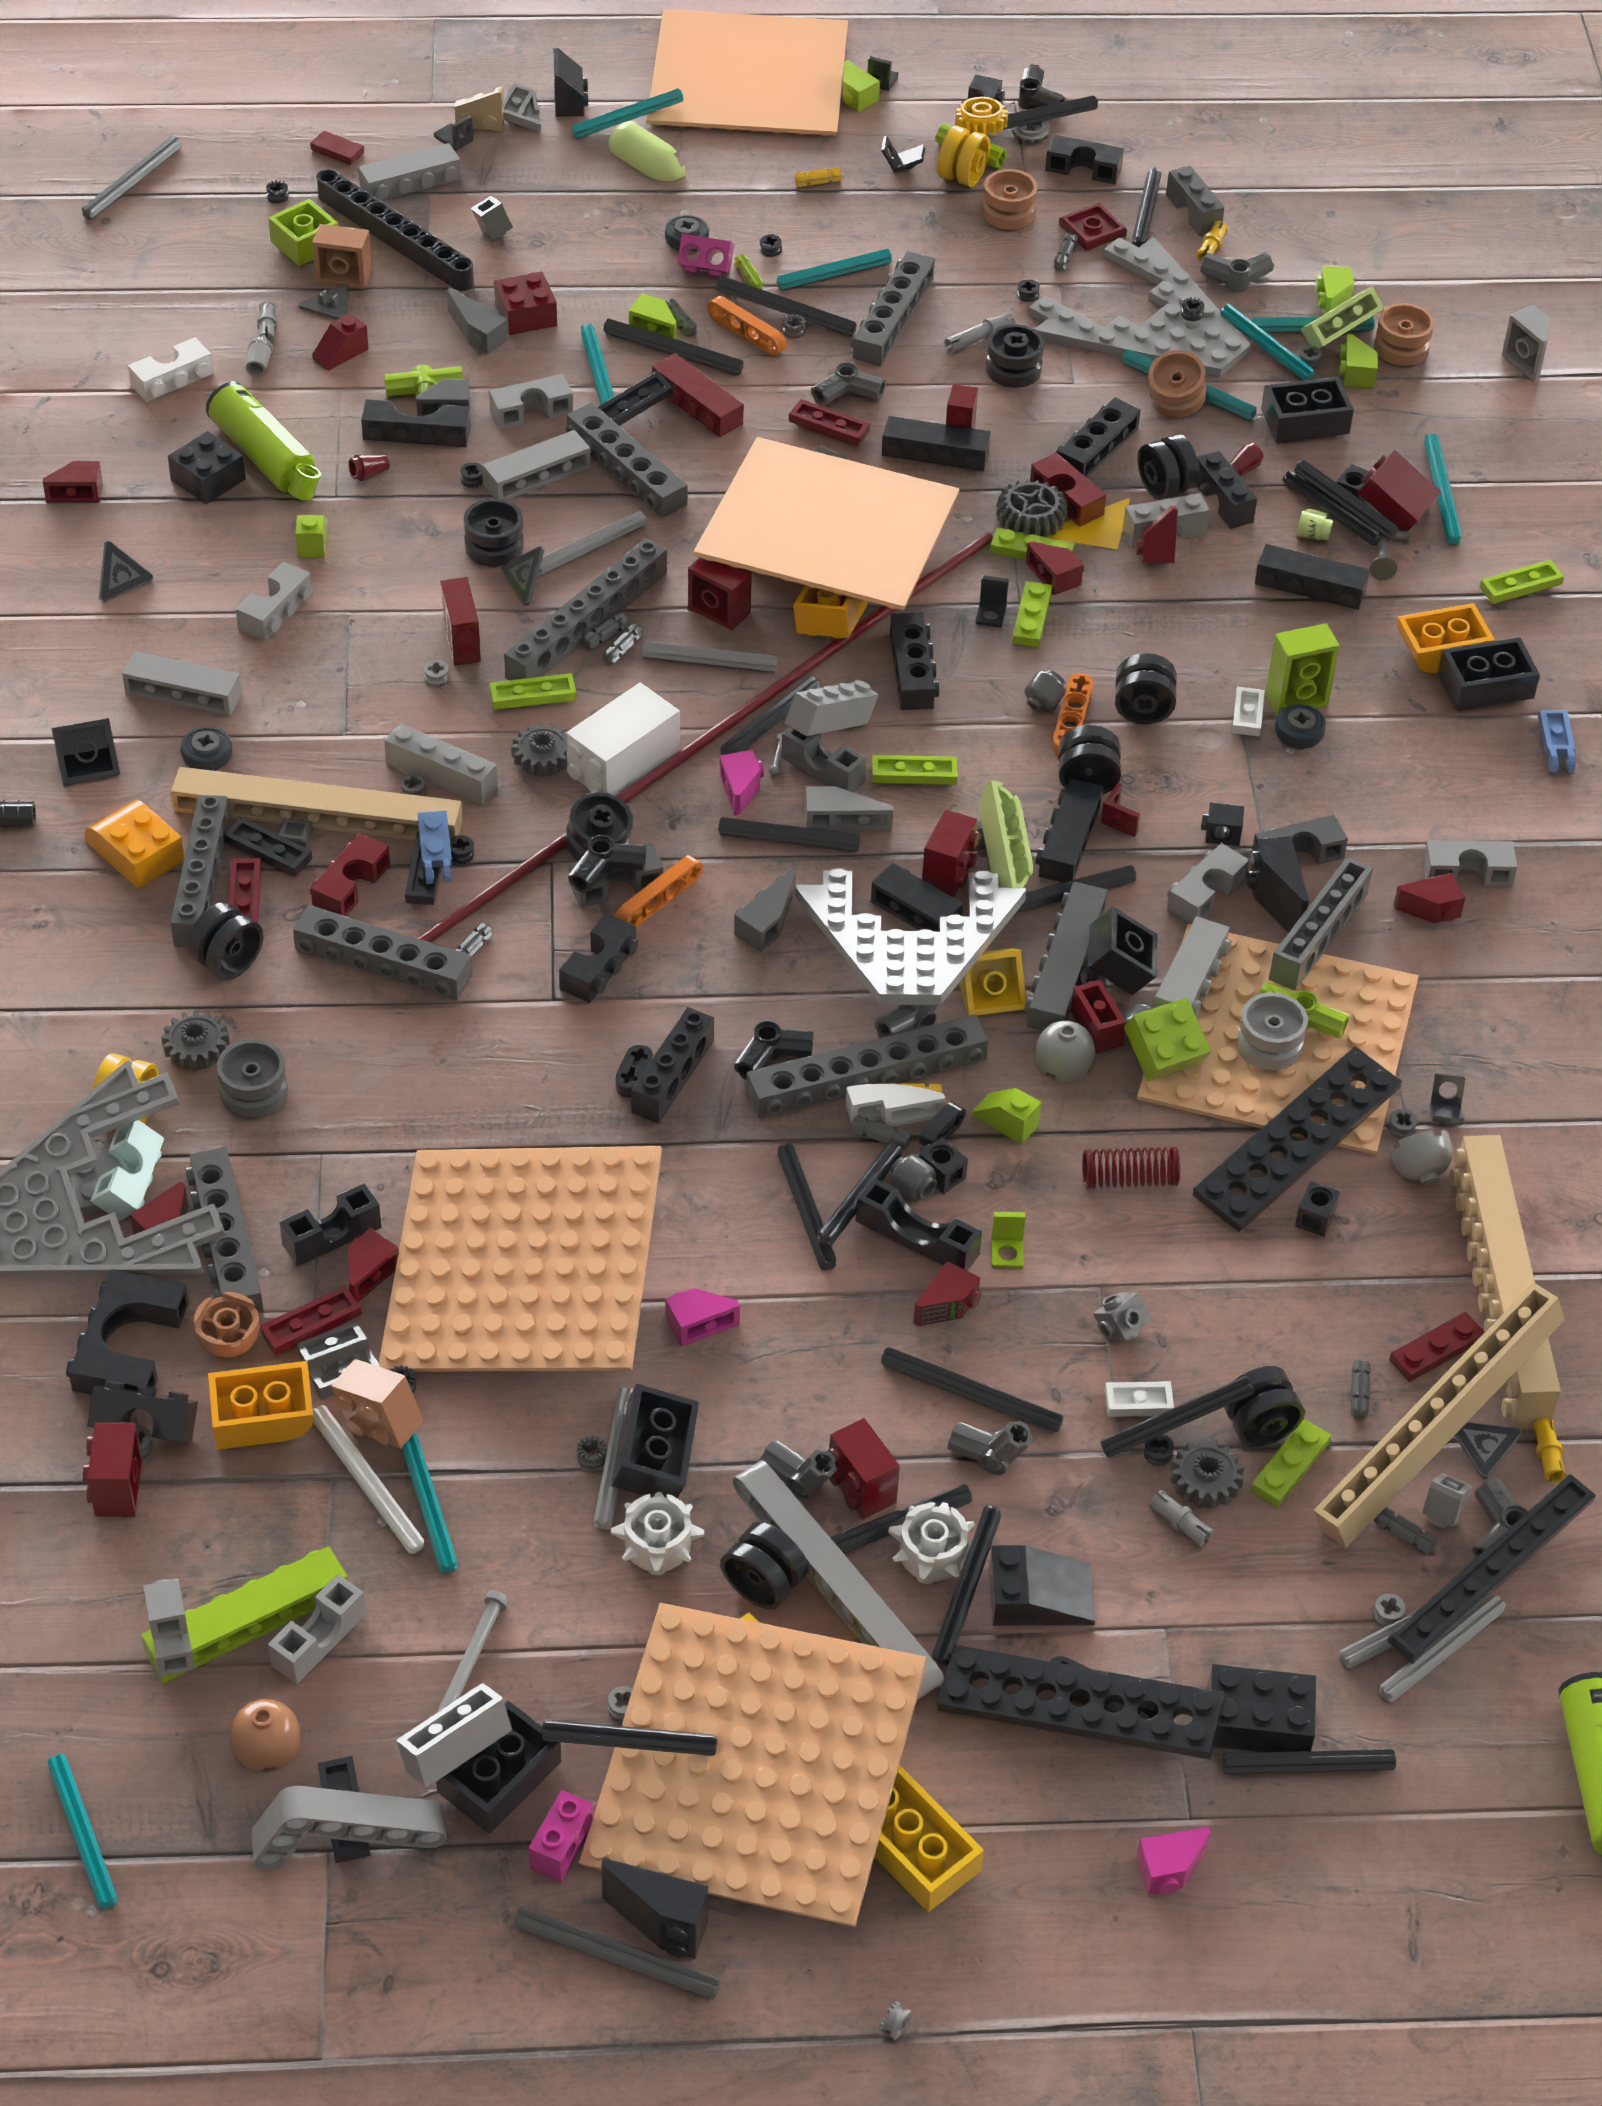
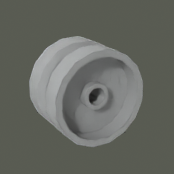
[1237,992,1308,1070]

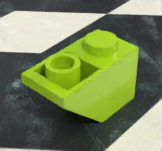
[1315,266,1354,315]
[1339,334,1378,388]

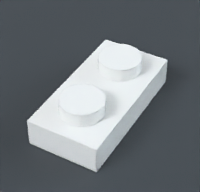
[1232,687,1265,736]
[1105,1381,1174,1417]

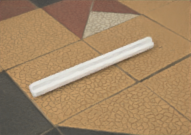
[313,1405,425,1555]

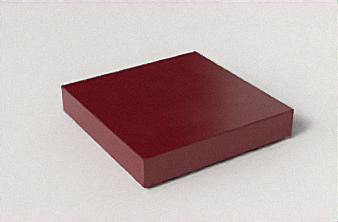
[1059,203,1127,251]

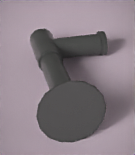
[1369,530,1410,580]

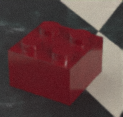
[494,271,558,335]
[688,557,752,631]
[922,809,980,897]
[828,1418,900,1520]
[83,1423,143,1517]

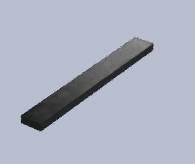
[1387,1474,1596,1664]

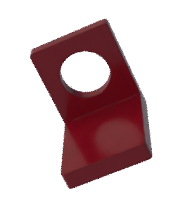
[1101,782,1140,837]

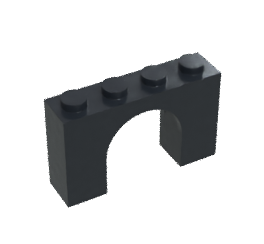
[66,1270,189,1395]

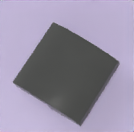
[296,1321,380,1399]

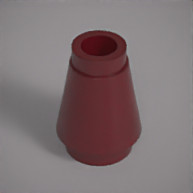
[1230,443,1264,476]
[348,454,390,481]

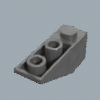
[734,867,796,952]

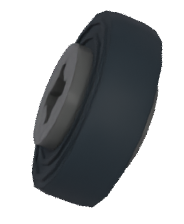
[665,215,709,251]
[1275,704,1326,748]
[181,727,232,771]

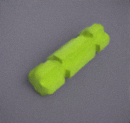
[734,254,763,289]

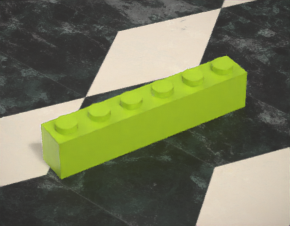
[141,1546,348,1684]

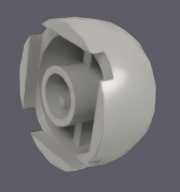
[1035,1021,1096,1081]
[1388,1130,1453,1185]

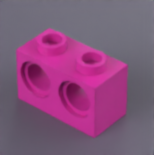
[677,233,735,278]
[528,1790,594,1883]

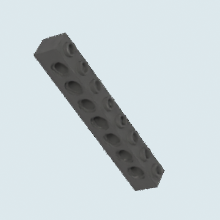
[504,538,667,680]
[746,1014,988,1118]

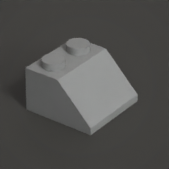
[1502,305,1550,382]

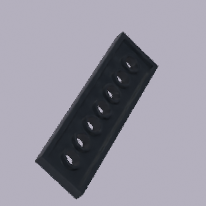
[1192,1046,1402,1232]
[937,1645,1225,1760]

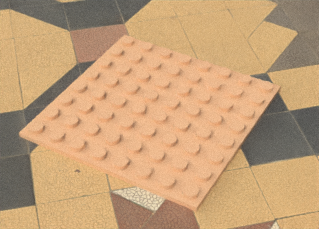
[646,9,848,136]
[693,437,960,610]
[1137,924,1419,1155]
[379,1146,662,1372]
[579,1603,927,1927]

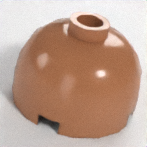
[193,1292,260,1359]
[230,1699,301,1772]

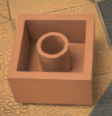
[312,224,372,289]
[331,1359,424,1449]

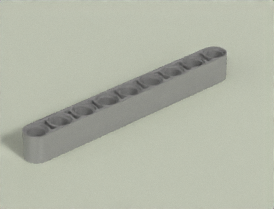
[733,1460,944,1701]

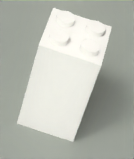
[566,682,680,796]

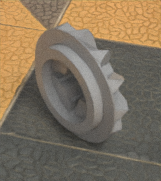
[1012,121,1050,144]

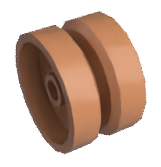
[982,169,1038,230]
[1374,303,1435,366]
[1148,350,1207,418]

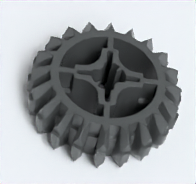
[996,479,1068,537]

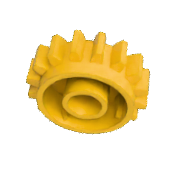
[955,97,1008,135]

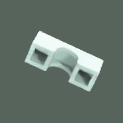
[91,1120,164,1221]

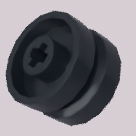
[986,324,1044,388]
[1137,433,1200,500]
[463,498,524,566]
[1115,653,1177,724]
[1058,725,1121,795]
[565,792,633,861]
[187,902,264,980]
[1223,1366,1306,1447]
[720,1522,808,1610]

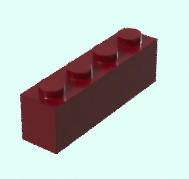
[652,353,744,437]

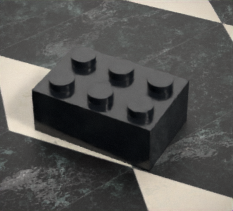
[1261,377,1354,442]
[1437,637,1540,711]
[611,1384,699,1498]
[1207,1664,1316,1752]
[436,1700,562,1834]

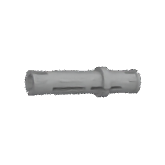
[944,311,1016,354]

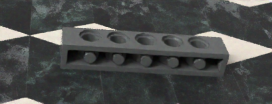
[850,251,935,366]
[566,402,688,518]
[170,795,230,947]
[1268,857,1373,991]
[293,905,472,1000]
[185,1147,264,1313]

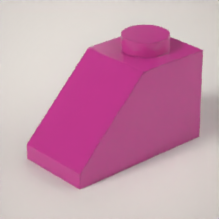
[720,750,764,815]
[665,1288,740,1346]
[1137,1826,1211,1895]

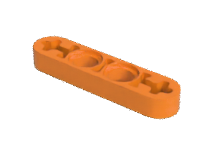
[707,296,787,356]
[1052,673,1093,756]
[615,855,703,928]

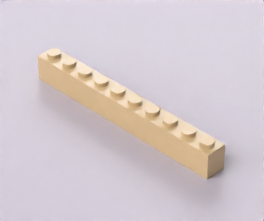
[171,767,463,841]
[1314,1282,1565,1548]

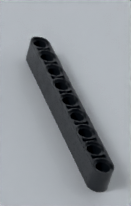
[316,169,474,291]

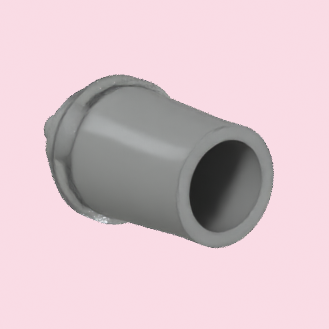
[245,335,274,377]

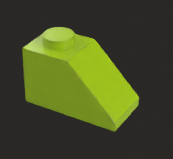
[842,60,880,112]
[629,293,676,339]
[295,515,328,558]
[971,1088,1042,1144]

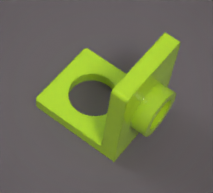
[991,1212,1026,1269]

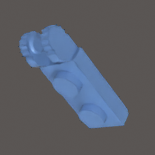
[1538,710,1576,773]
[417,810,452,884]

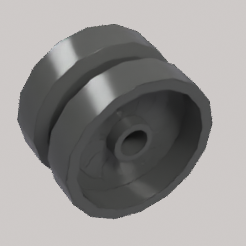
[217,1039,288,1118]

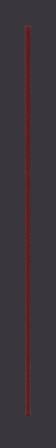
[417,532,993,943]

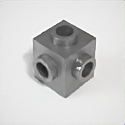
[1093,1293,1152,1343]

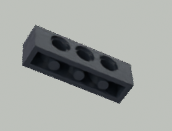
[1056,397,1141,478]
[889,612,939,710]
[631,1007,714,1124]

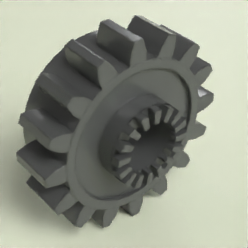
[511,723,567,777]
[161,1010,230,1070]
[1171,1439,1244,1509]

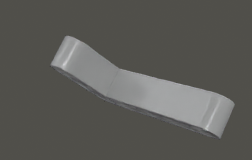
[251,1786,447,1870]

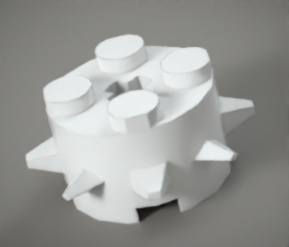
[611,1492,704,1575]
[888,1502,975,1584]

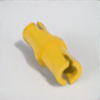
[1196,221,1228,262]
[1533,1418,1566,1483]

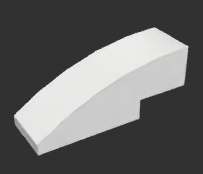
[845,1084,945,1127]

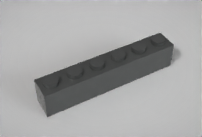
[1024,882,1108,1031]

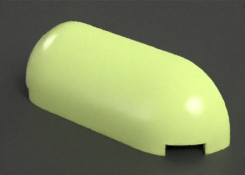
[608,121,686,181]
[980,780,1033,888]

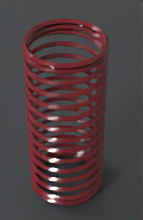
[1082,1147,1180,1189]

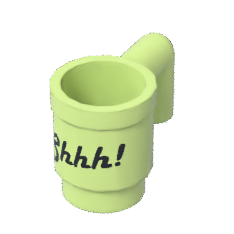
[1296,509,1333,541]

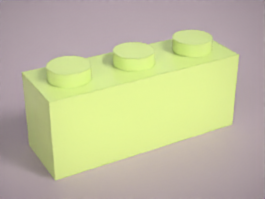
[1301,286,1385,348]

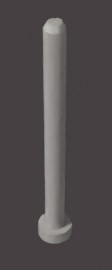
[437,1590,510,1713]

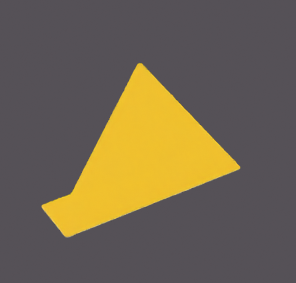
[1047,498,1130,550]

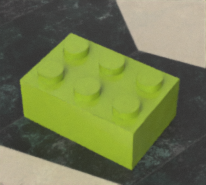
[1265,623,1340,715]

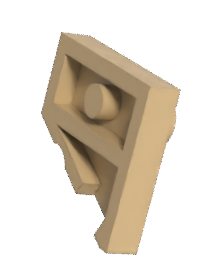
[455,87,504,132]

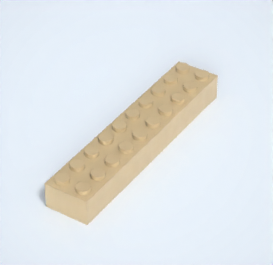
[1450,1135,1561,1430]

